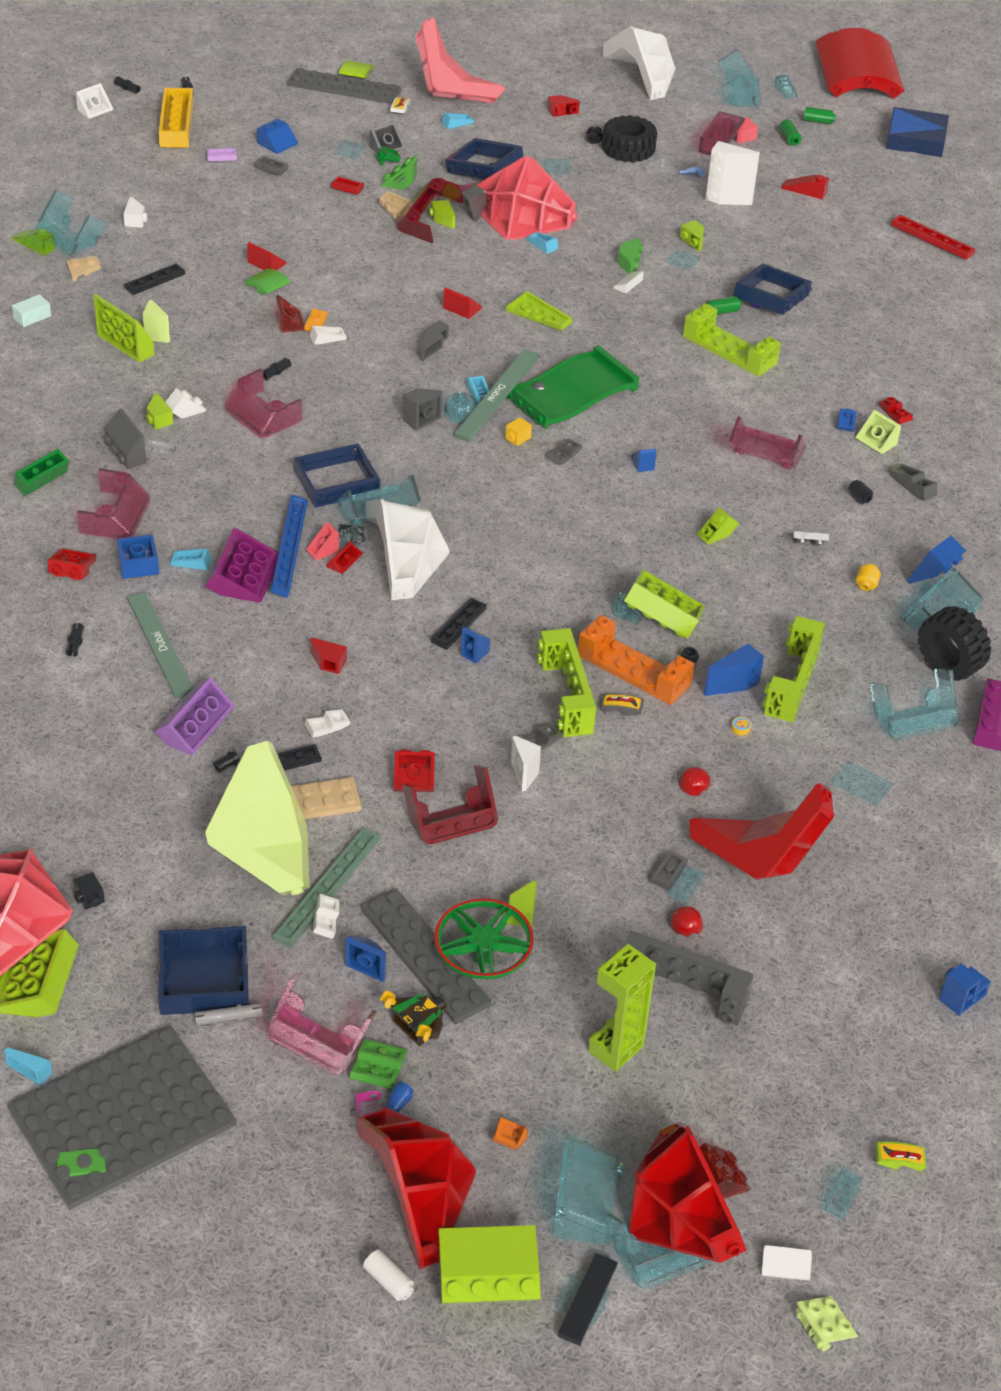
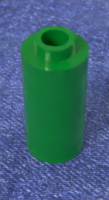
[804,107,836,125]
[779,119,802,146]
[705,296,741,315]

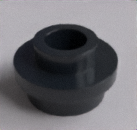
[680,647,699,663]

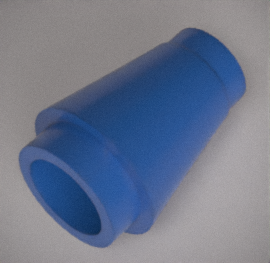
[385,1081,414,1113]

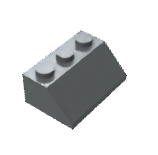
[103,409,146,469]

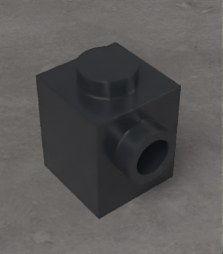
[73,872,105,910]

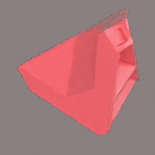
[416,17,505,103]
[477,156,578,240]
[0,848,73,976]

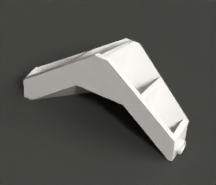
[603,26,676,100]
[365,499,450,600]

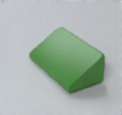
[57,1148,106,1176]

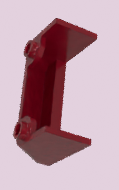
[396,178,463,243]
[402,765,498,844]

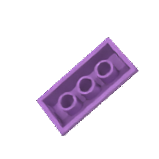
[155,677,235,755]

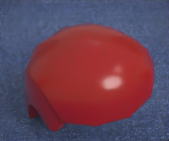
[679,767,711,796]
[670,906,704,937]

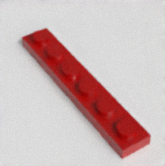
[891,215,975,260]

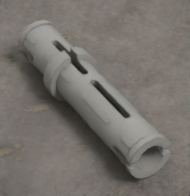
[195,1002,263,1026]

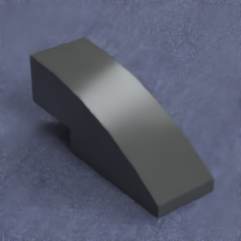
[420,320,449,361]
[888,463,937,501]

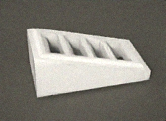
[310,326,347,345]

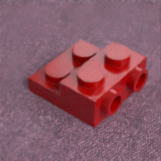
[48,548,96,580]
[394,749,435,792]

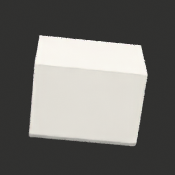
[76,83,114,119]
[511,736,541,791]

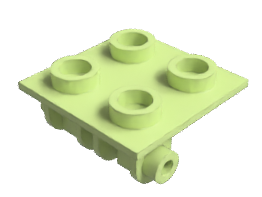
[796,1296,858,1351]

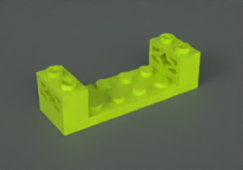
[683,303,781,377]
[762,616,826,723]
[536,628,596,737]
[588,944,656,1072]

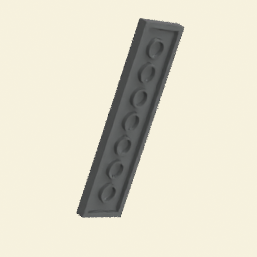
[287,68,401,104]
[361,888,491,1025]

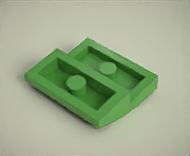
[245,268,290,294]
[350,1039,407,1090]

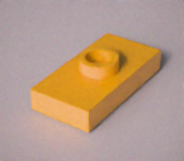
[304,308,328,331]

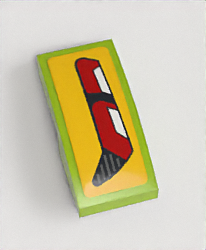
[875,1142,926,1171]

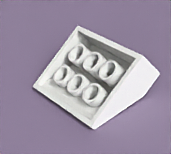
[706,141,760,205]

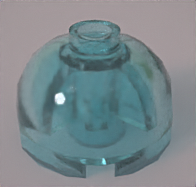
[444,392,477,423]

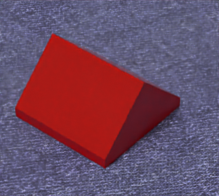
[247,242,287,270]
[443,287,483,319]

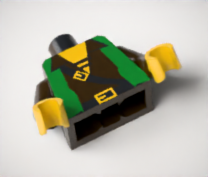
[380,991,446,1047]

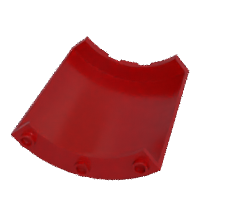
[816,28,905,99]

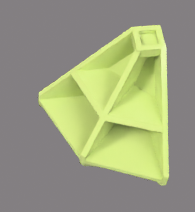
[205,741,310,896]

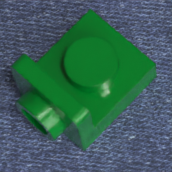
[376,146,401,166]

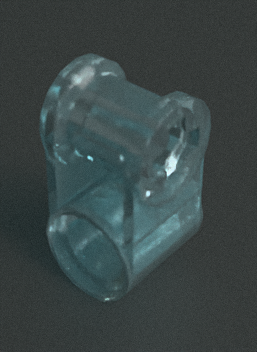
[612,593,645,624]

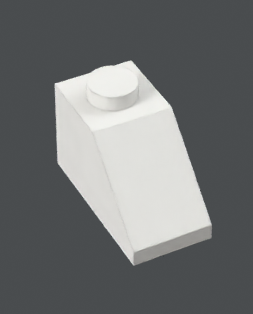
[124,197,148,228]

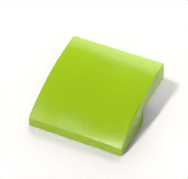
[339,60,374,78]

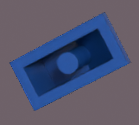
[461,627,490,664]

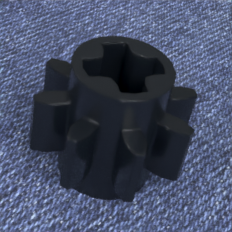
[586,126,603,144]

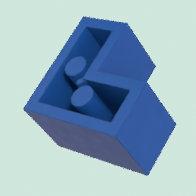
[940,963,991,1016]

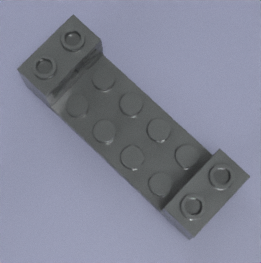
[623,931,754,1026]

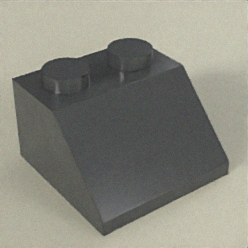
[403,389,443,431]

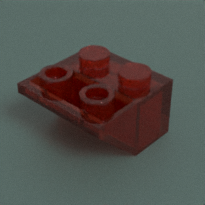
[700,1143,750,1199]

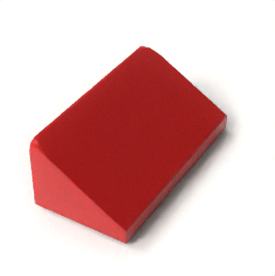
[326,541,363,574]

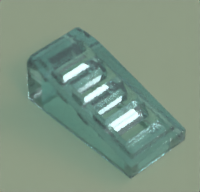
[774,75,797,99]
[823,1169,863,1220]

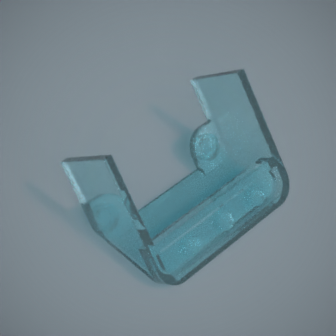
[719,49,762,107]
[36,190,107,256]
[337,475,421,526]
[870,668,960,740]
[606,1213,714,1289]

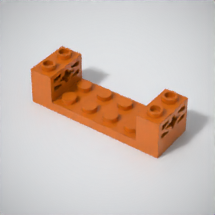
[578,615,695,705]

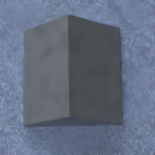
[370,121,406,153]

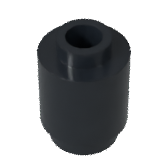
[848,480,873,504]

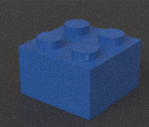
[117,534,159,579]

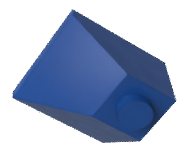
[346,935,386,982]

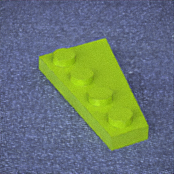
[505,291,573,331]

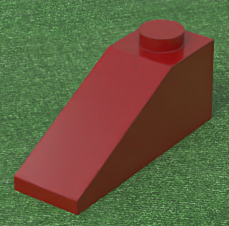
[781,174,829,200]

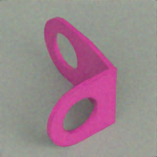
[355,1091,382,1115]

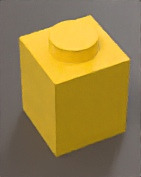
[505,417,532,446]

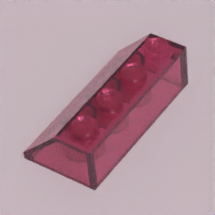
[698,111,745,155]

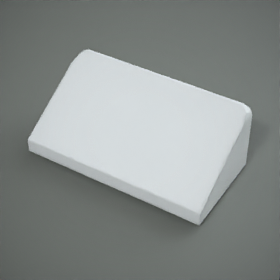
[613,271,644,294]
[762,1245,812,1281]

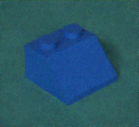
[257,119,298,154]

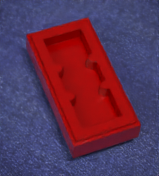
[331,176,364,195]

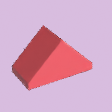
[737,117,758,143]
[306,522,339,560]

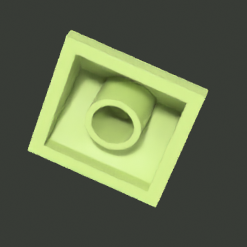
[143,300,170,343]
[855,410,901,454]

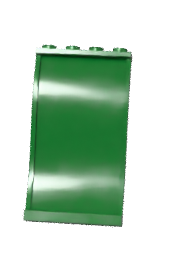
[506,345,639,429]

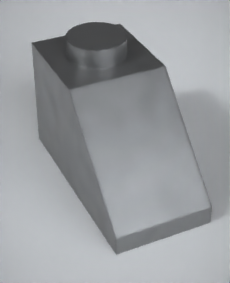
[462,184,487,222]

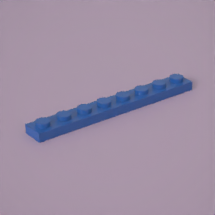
[270,494,308,598]

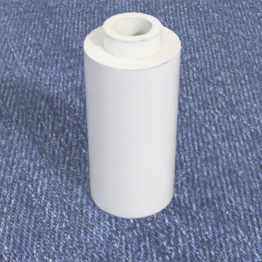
[363,1249,414,1301]

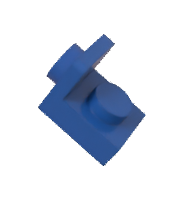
[837,408,857,432]

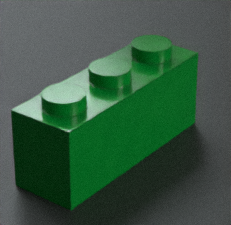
[14,449,69,496]

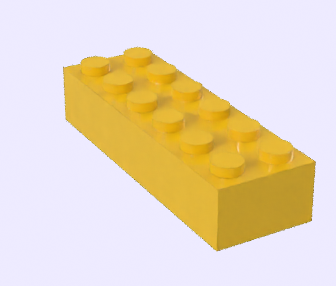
[159,88,194,148]

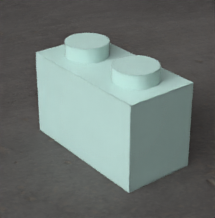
[12,294,51,327]

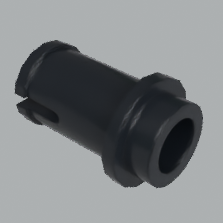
[213,751,240,773]

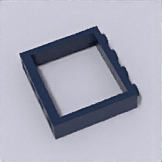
[445,138,523,179]
[733,263,812,315]
[294,443,381,508]

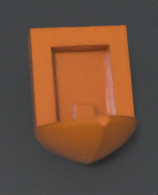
[492,1117,528,1150]

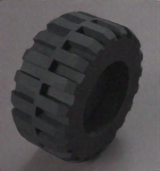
[602,115,657,163]
[918,606,991,681]

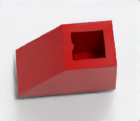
[547,95,580,117]
[310,637,347,674]

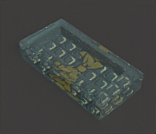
[669,865,705,905]

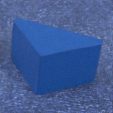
[631,448,656,472]

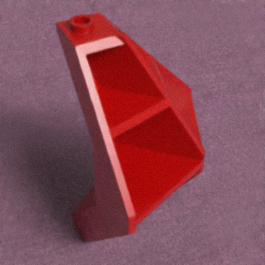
[689,783,835,880]
[357,1107,476,1269]
[627,1122,747,1263]

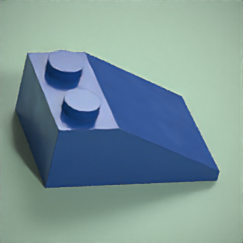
[907,536,966,584]
[703,644,764,696]

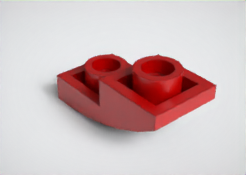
[879,397,913,425]

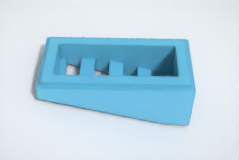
[441,113,474,129]
[526,232,558,253]
[466,376,490,404]
[170,549,212,570]
[4,1047,52,1085]

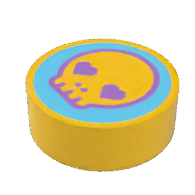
[731,717,751,735]

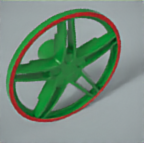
[434,899,534,979]

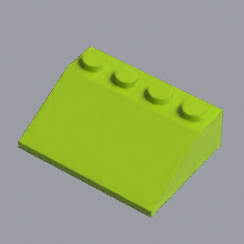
[93,294,154,363]
[624,569,705,638]
[0,929,79,1018]
[439,1225,541,1304]

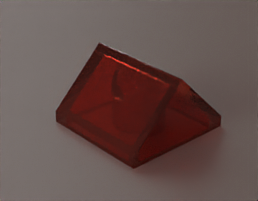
[276,294,305,333]

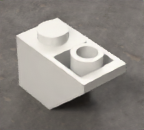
[165,388,206,418]

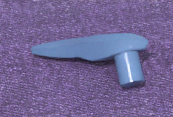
[678,167,705,177]

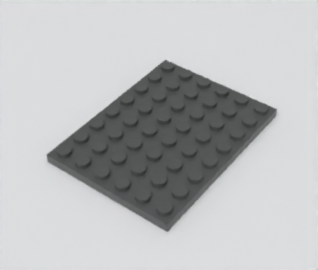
[7,1025,237,1210]

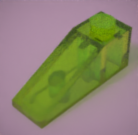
[11,229,55,256]

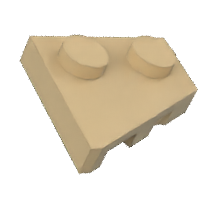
[379,191,412,219]
[66,256,101,281]

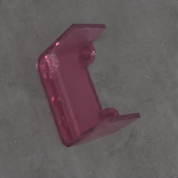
[225,368,302,438]
[729,416,806,470]
[77,468,150,540]
[266,970,377,1075]

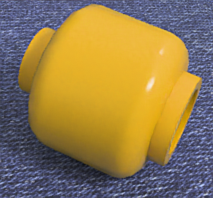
[855,564,881,591]

